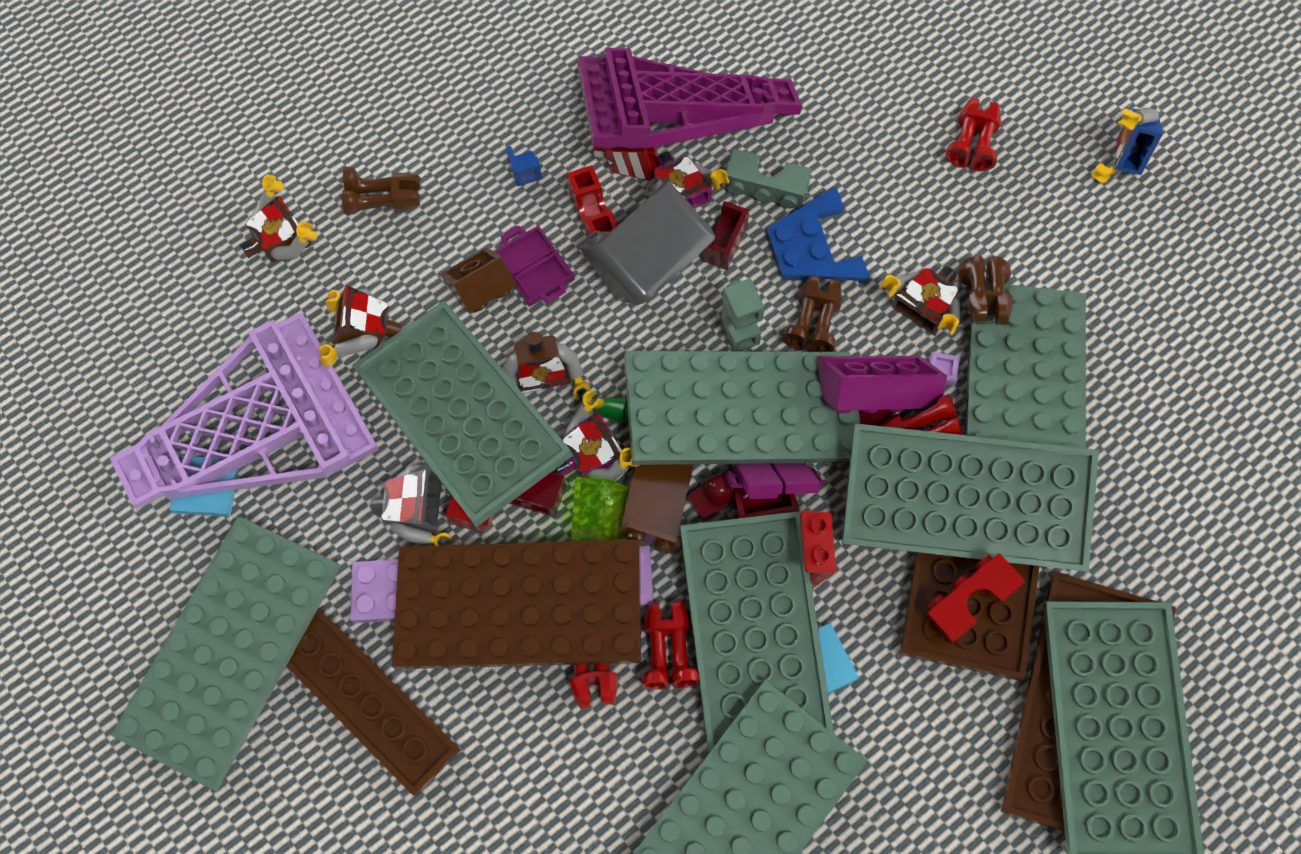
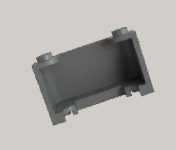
[580,177,716,305]

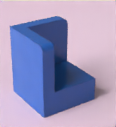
[506,146,542,187]

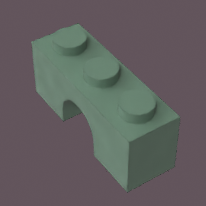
[724,149,812,209]
[721,278,765,351]

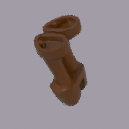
[342,167,421,215]
[958,256,1013,325]
[782,275,842,352]

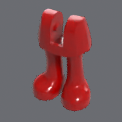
[946,97,1001,172]
[879,394,964,435]
[641,600,700,690]
[569,664,618,709]

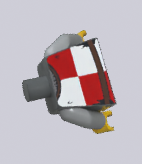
[371,464,451,546]

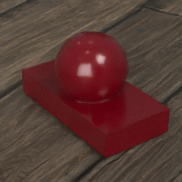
[687,469,747,522]

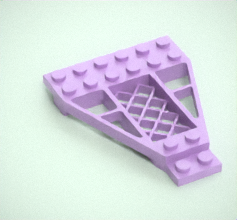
[110,312,379,510]

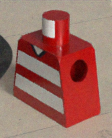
[594,129,659,181]

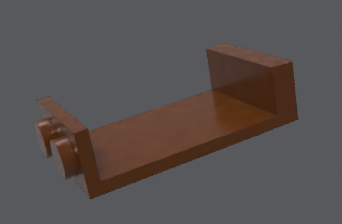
[618,464,694,553]

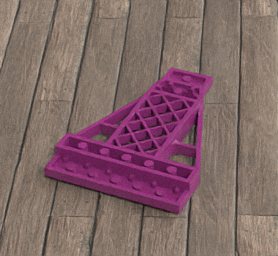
[578,47,802,150]

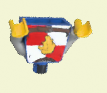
[1091,108,1163,184]

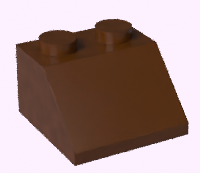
[440,247,517,313]

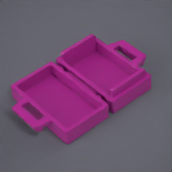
[494,226,575,307]
[724,463,825,499]

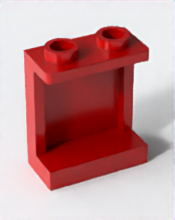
[800,511,836,589]

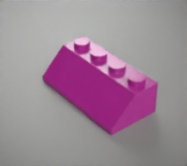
[817,355,947,414]

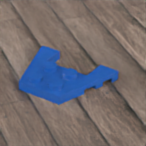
[766,187,870,283]

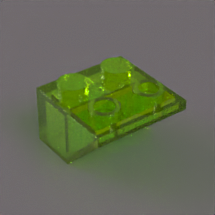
[571,477,629,541]

